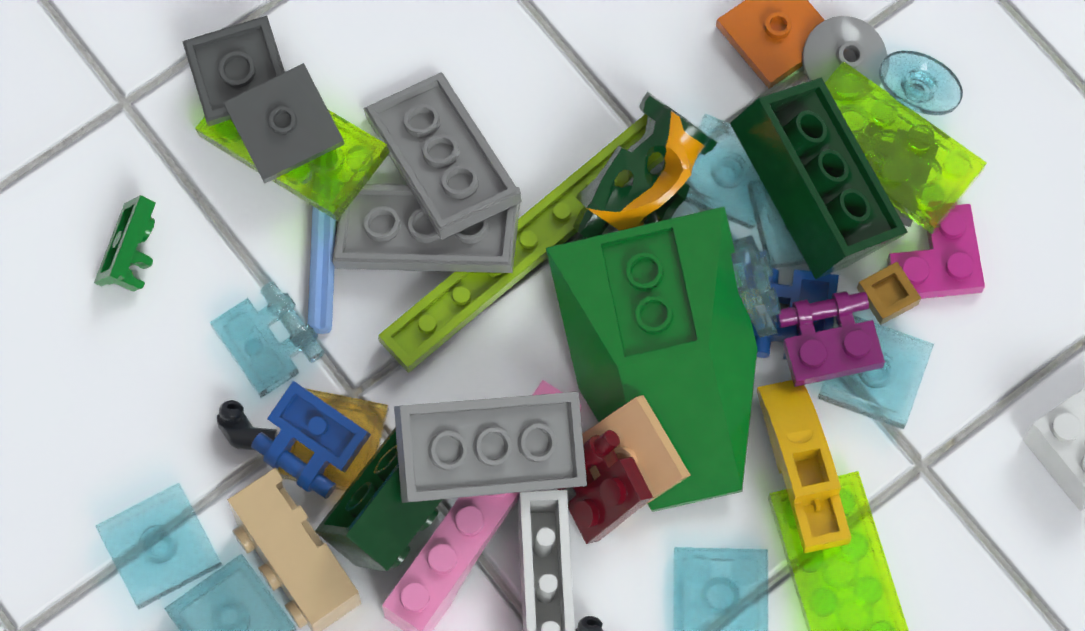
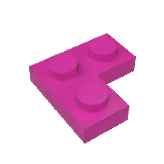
[887,204,985,299]

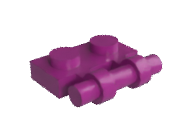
[776,291,885,387]

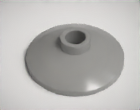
[802,16,888,102]

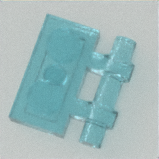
[210,282,325,398]

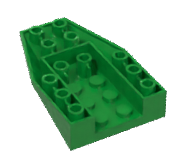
[546,206,758,512]

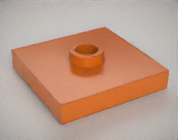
[716,0,825,89]

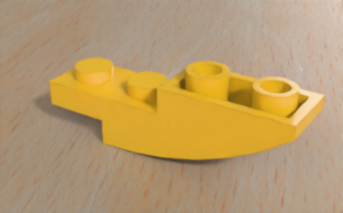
[756,380,851,553]

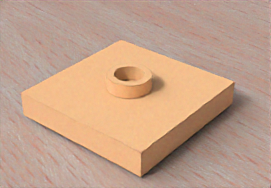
[582,395,691,508]

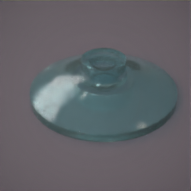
[879,50,963,115]

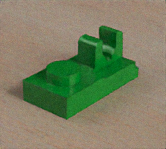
[94,195,156,292]

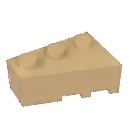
[227,468,362,631]

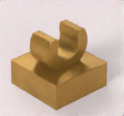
[857,262,921,325]

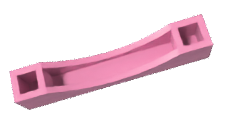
[382,380,581,631]

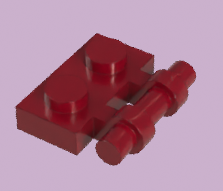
[557,430,653,544]

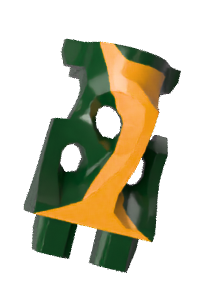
[573,92,718,238]

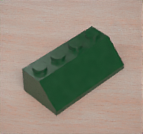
[730,77,908,279]

